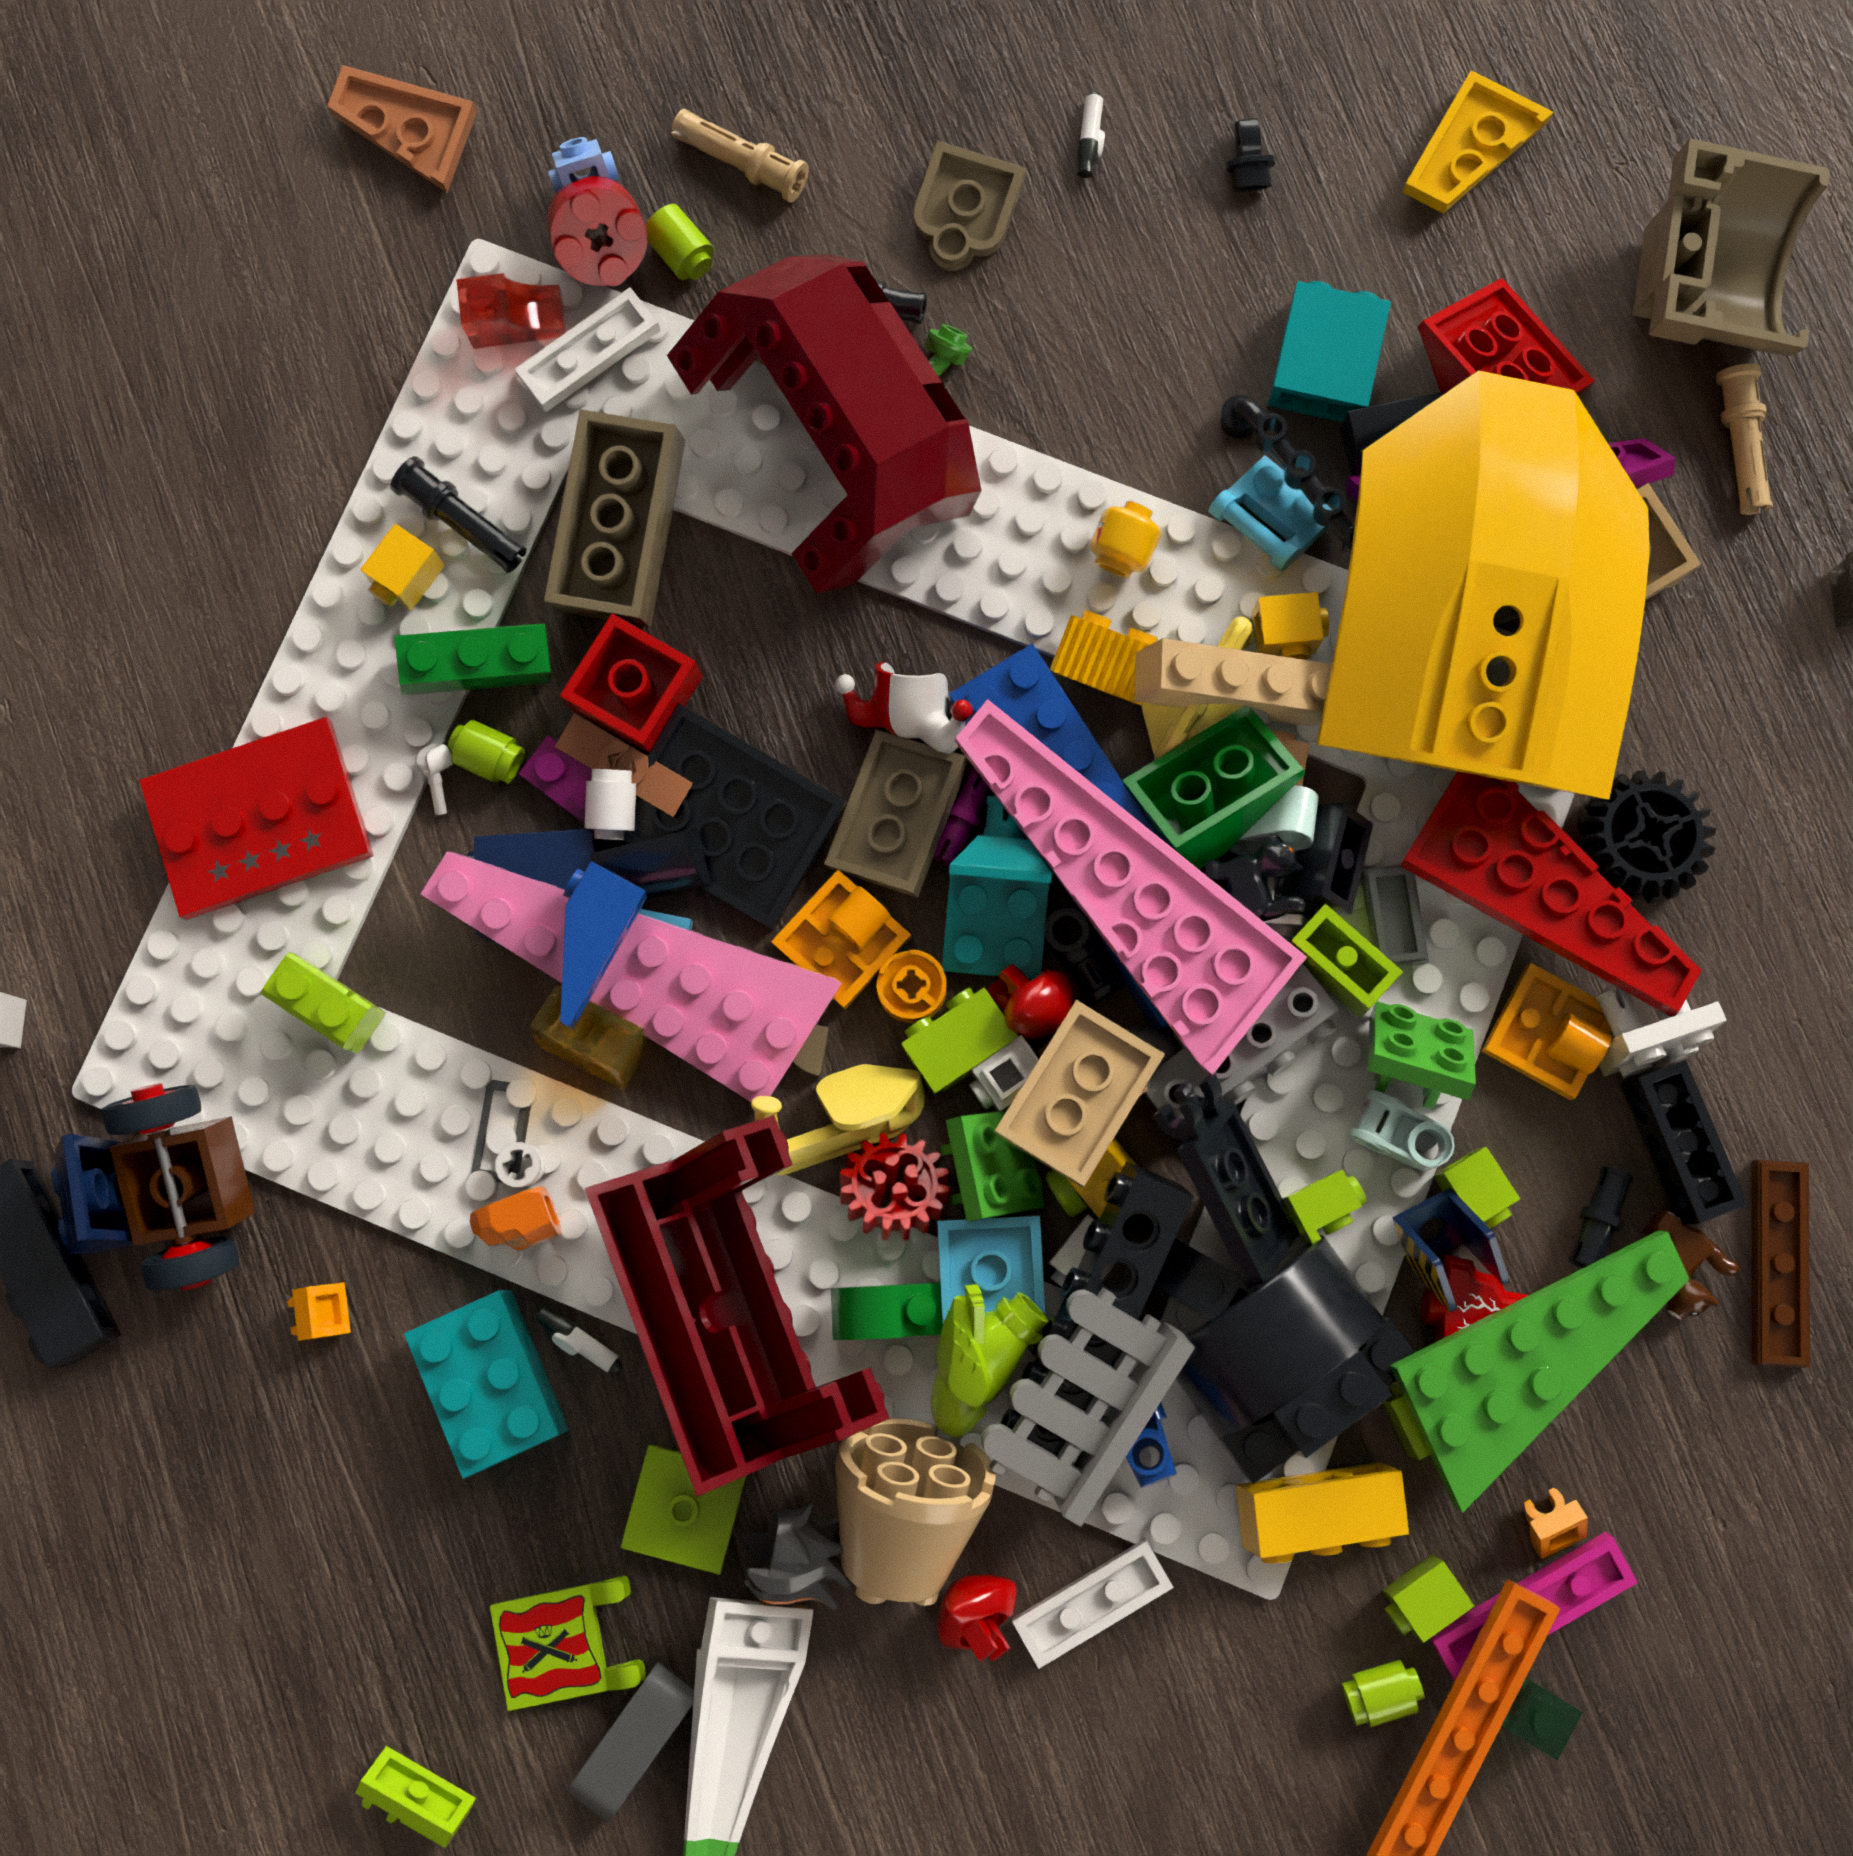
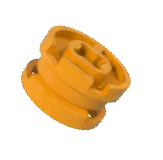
[876,950,947,1024]

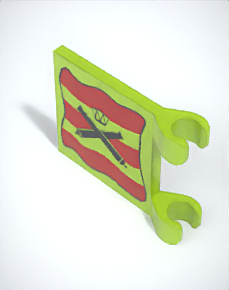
[490,1576,646,1711]

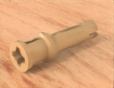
[671,109,809,203]
[1715,364,1773,515]

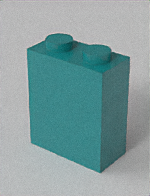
[1267,281,1391,422]

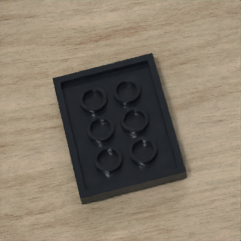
[623,703,848,929]

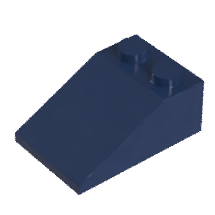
[51,1134,134,1254]

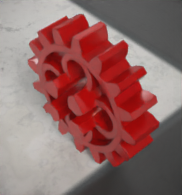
[839,1133,950,1241]

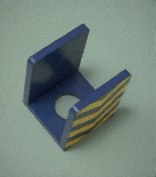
[1392,1188,1510,1313]

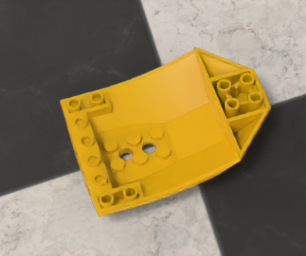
[1316,371,1649,800]

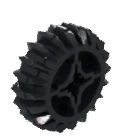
[1577,770,1717,904]

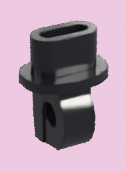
[1226,118,1275,192]

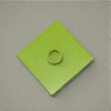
[620,1444,747,1575]

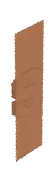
[555,713,693,817]

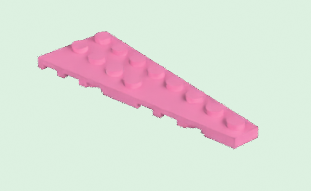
[955,699,1307,1075]
[421,852,842,1102]

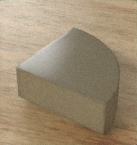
[793,1025,829,1077]

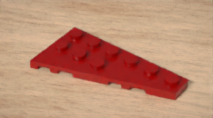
[1401,771,1702,1017]

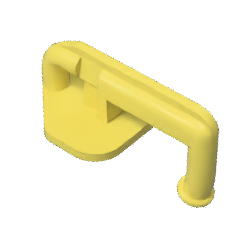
[1142,617,1254,760]
[751,1064,925,1175]

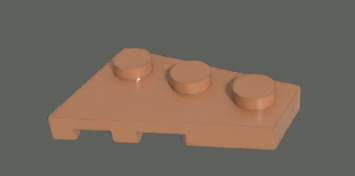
[327,65,477,193]

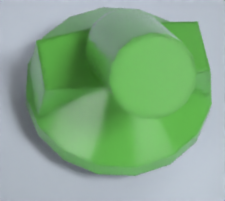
[925,324,972,377]

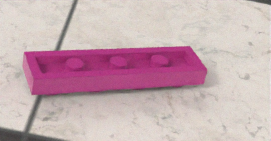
[1429,1532,1638,1682]

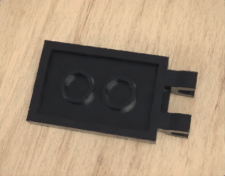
[1153,1074,1300,1287]

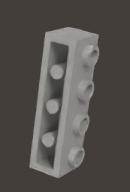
[1145,963,1339,1119]

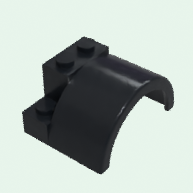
[1176,1235,1415,1484]

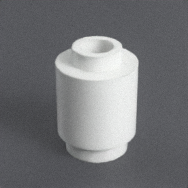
[584,769,636,840]

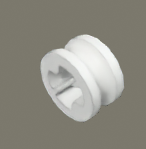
[495,1142,545,1188]

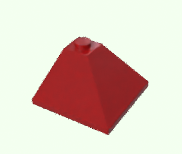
[1418,278,1595,396]

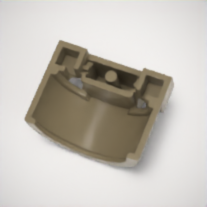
[1632,138,1830,356]

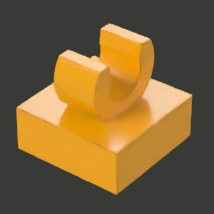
[287,1282,351,1341]
[1524,1488,1588,1560]

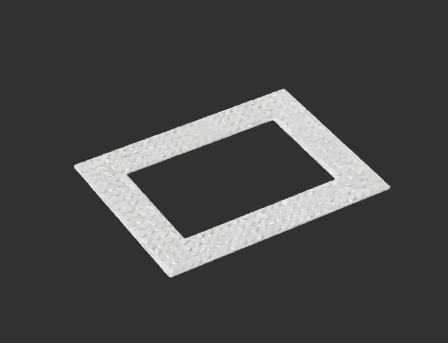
[72,239,1575,1600]

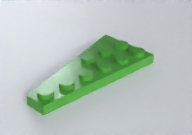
[1390,1230,1690,1513]

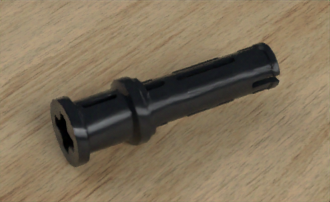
[390,456,527,573]

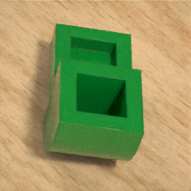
[831,1283,943,1340]

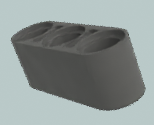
[566,1662,694,1824]

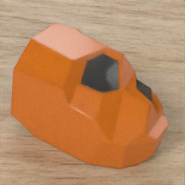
[469,1186,562,1251]

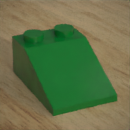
[1122,706,1305,869]

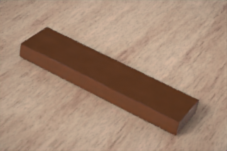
[1752,1160,1810,1368]

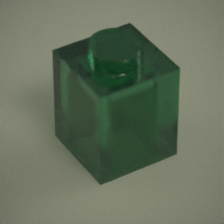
[1502,1677,1583,1761]

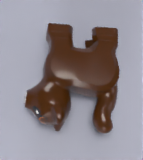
[1642,1210,1739,1320]

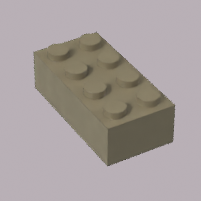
[544,409,686,628]

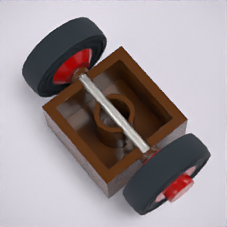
[102,1083,255,1290]

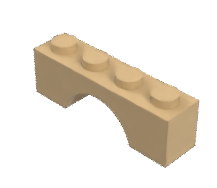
[1134,638,1332,727]

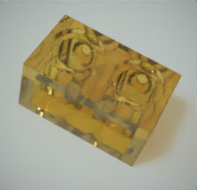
[530,984,648,1090]

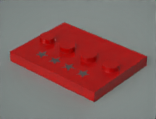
[139,717,374,920]

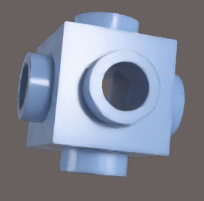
[548,137,620,194]

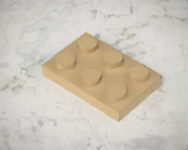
[994,1000,1165,1188]

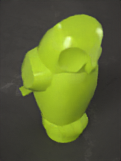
[931,1284,1049,1437]

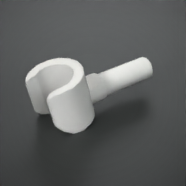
[415,743,453,815]

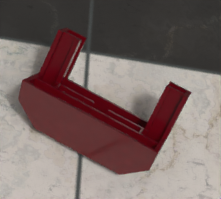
[666,254,982,594]
[585,1115,890,1497]

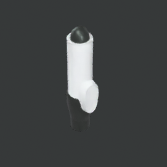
[1077,90,1105,178]
[535,1307,623,1373]

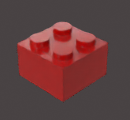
[560,613,703,755]

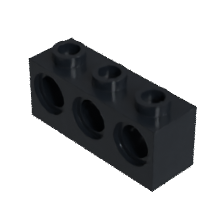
[1620,1060,1748,1224]

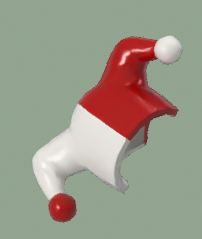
[835,662,973,754]

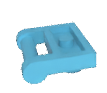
[1208,455,1333,572]

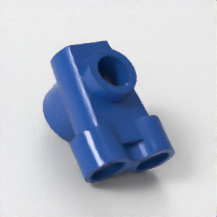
[1101,1402,1177,1488]

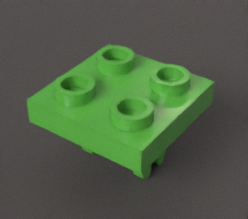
[1368,1001,1476,1109]
[940,1111,1045,1222]

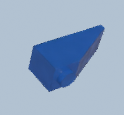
[560,861,647,1030]

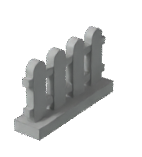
[981,1287,1195,1527]

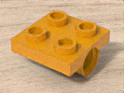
[771,869,912,1010]
[1481,963,1612,1100]

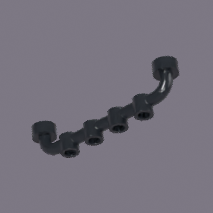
[1220,395,1355,562]

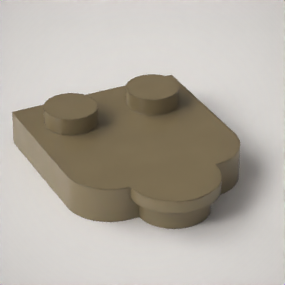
[914,140,1026,271]

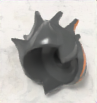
[743,1503,852,1611]

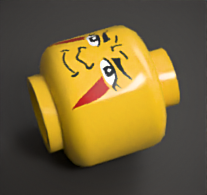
[1089,501,1161,578]

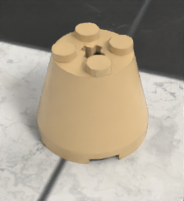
[835,1418,996,1606]

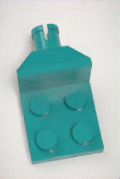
[942,796,1052,979]

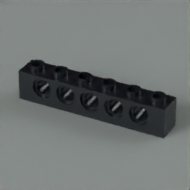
[1000,1161,1194,1465]

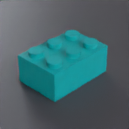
[404,1290,570,1479]

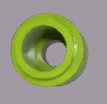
[448,720,525,784]
[1341,1659,1425,1728]

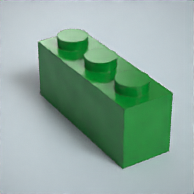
[394,623,551,696]

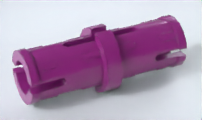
[933,767,992,867]

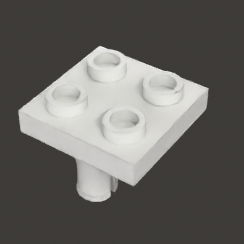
[1596,988,1727,1078]

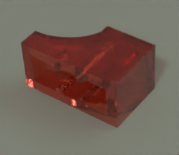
[456,273,567,349]

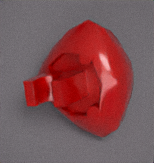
[987,963,1075,1039]
[936,1574,1017,1661]

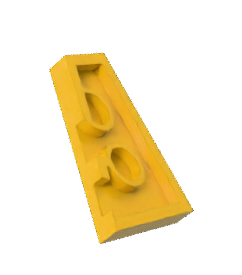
[1402,70,1554,214]

